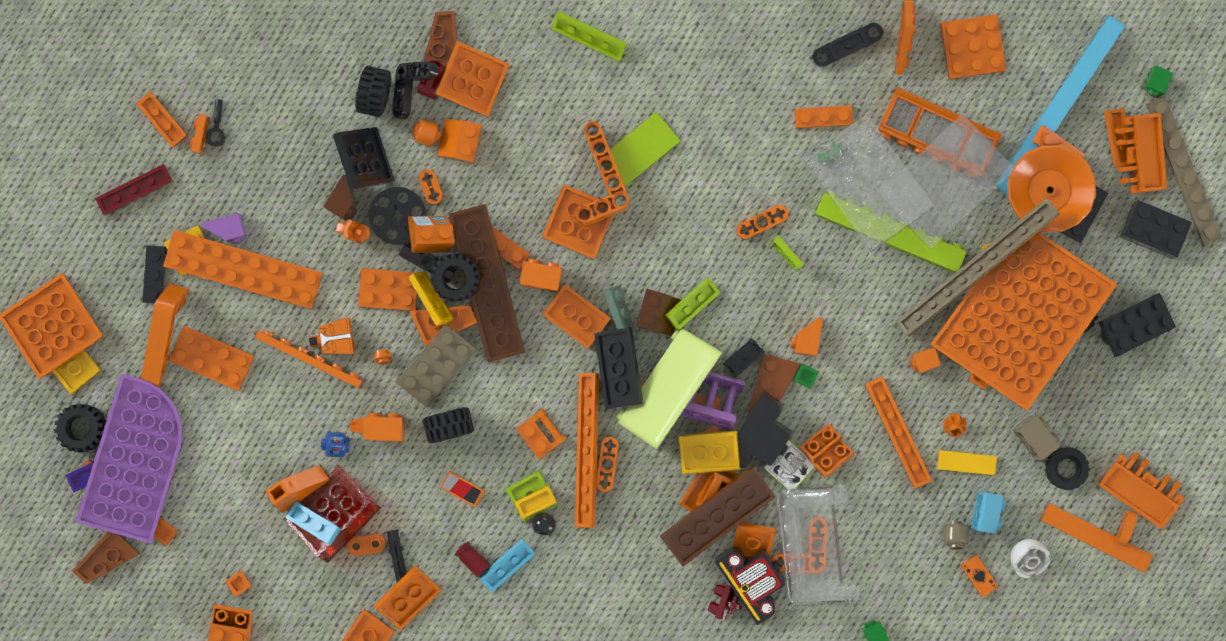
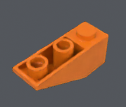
[265,465,330,513]

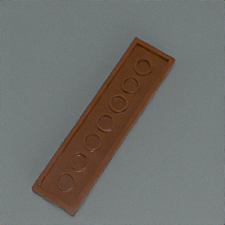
[449,204,526,362]

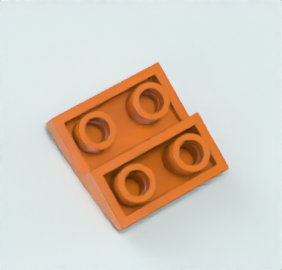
[800,423,854,479]

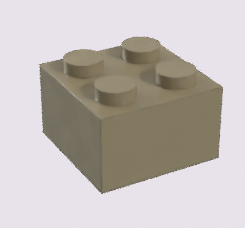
[1012,415,1061,460]

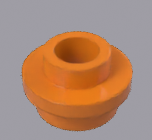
[373,349,392,365]

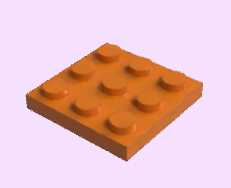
[940,14,1006,79]
[435,41,509,117]
[542,184,613,260]

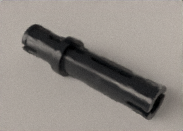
[386,529,406,582]

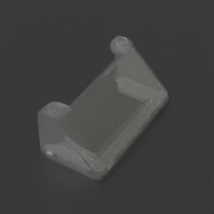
[777,484,860,605]

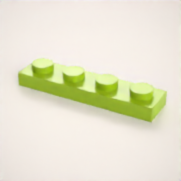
[551,11,628,61]

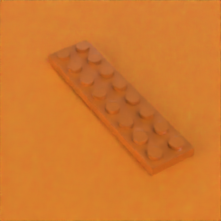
[163,230,323,309]

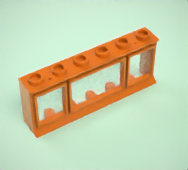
[877,87,1003,180]

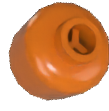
[412,119,441,147]

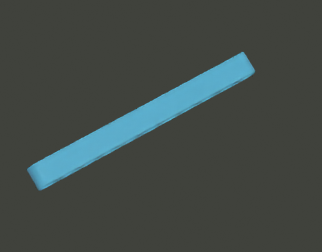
[994,15,1125,195]

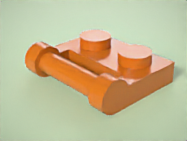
[516,408,566,459]

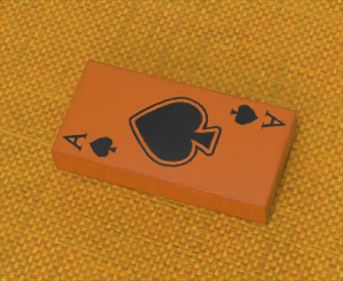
[960,554,998,597]

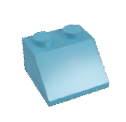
[971,491,1005,534]

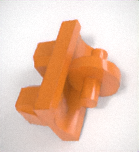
[336,219,371,244]

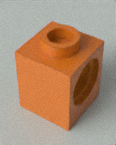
[909,347,941,373]

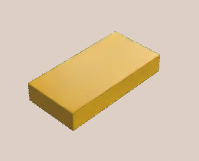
[514,485,557,520]

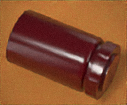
[454,541,491,578]

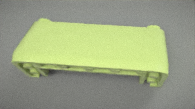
[616,328,722,449]

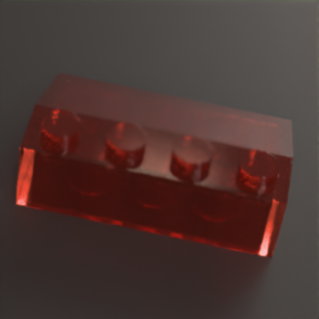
[285,465,382,563]

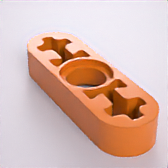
[736,205,788,239]
[596,437,619,492]

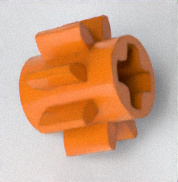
[943,413,967,437]

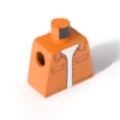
[309,317,355,354]

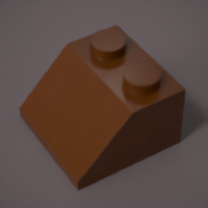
[323,174,357,222]
[636,289,681,336]

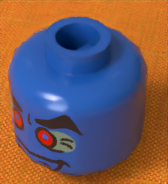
[321,432,350,457]

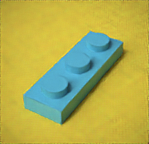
[285,502,341,546]
[479,539,535,592]

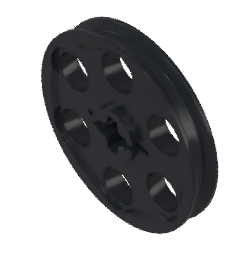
[369,187,426,245]

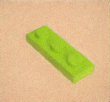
[666,278,720,330]

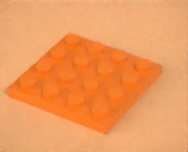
[0,273,105,380]

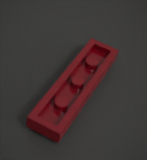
[95,164,173,216]

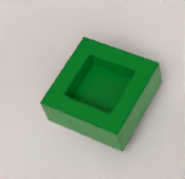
[793,363,819,389]

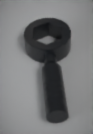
[206,99,226,147]

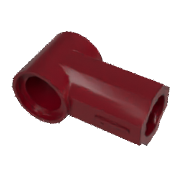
[417,60,445,100]

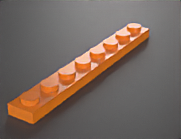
[575,373,599,528]

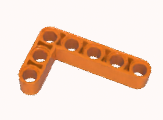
[576,121,630,226]
[141,283,189,387]

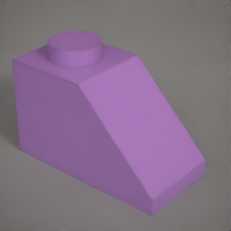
[201,213,247,244]

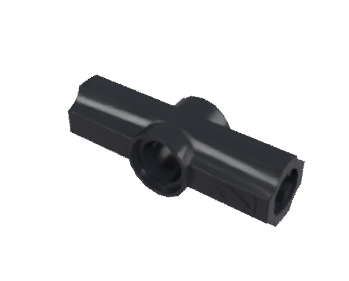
[398,241,456,283]

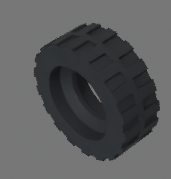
[1045,447,1090,490]

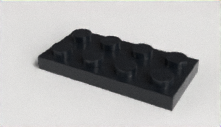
[1098,293,1176,357]
[594,327,643,409]

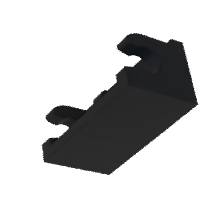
[723,338,765,378]

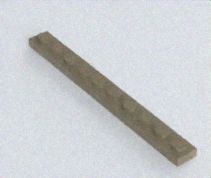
[896,198,1060,337]

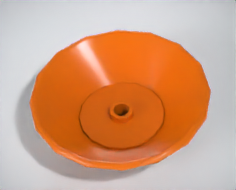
[1008,145,1096,232]

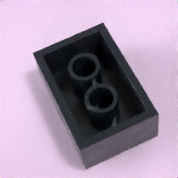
[1120,200,1192,259]

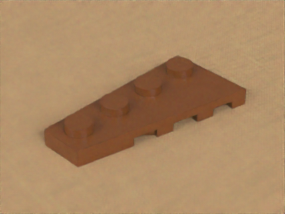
[746,354,800,419]

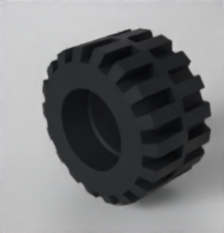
[355,66,391,118]
[430,253,481,302]
[54,404,106,452]
[422,407,475,444]

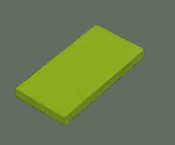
[602,112,680,187]

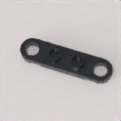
[812,22,884,67]

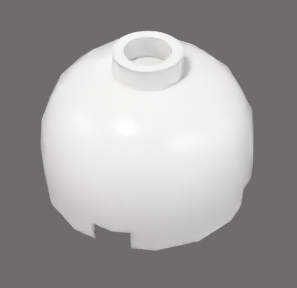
[1010,539,1050,578]

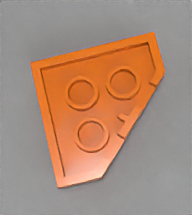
[895,0,916,75]

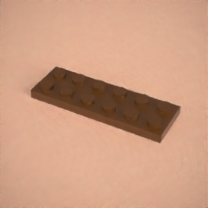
[659,466,776,567]

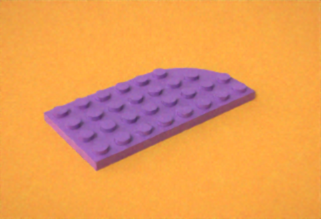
[75,373,182,543]

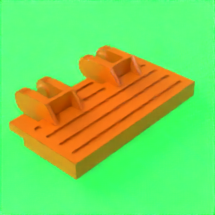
[1115,113,1167,194]
[1098,451,1185,529]

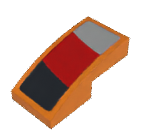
[440,471,485,507]

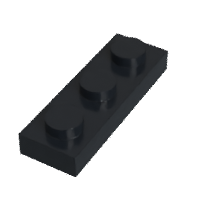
[142,245,167,304]

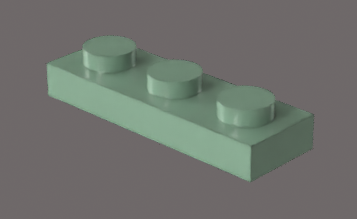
[603,286,639,341]

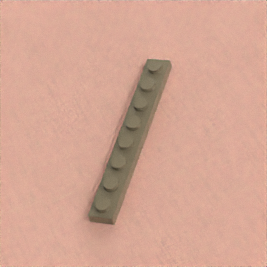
[1146,96,1222,245]

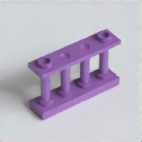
[680,372,745,430]

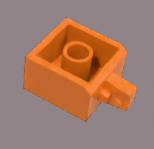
[350,413,406,441]

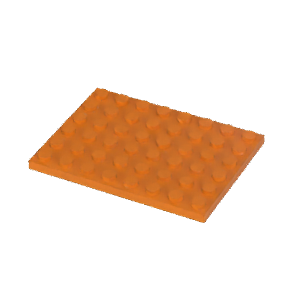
[930,232,1117,411]

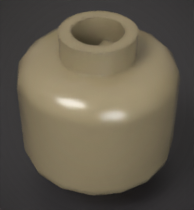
[943,521,969,550]

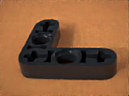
[392,61,438,120]

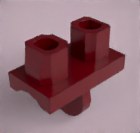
[708,584,742,620]

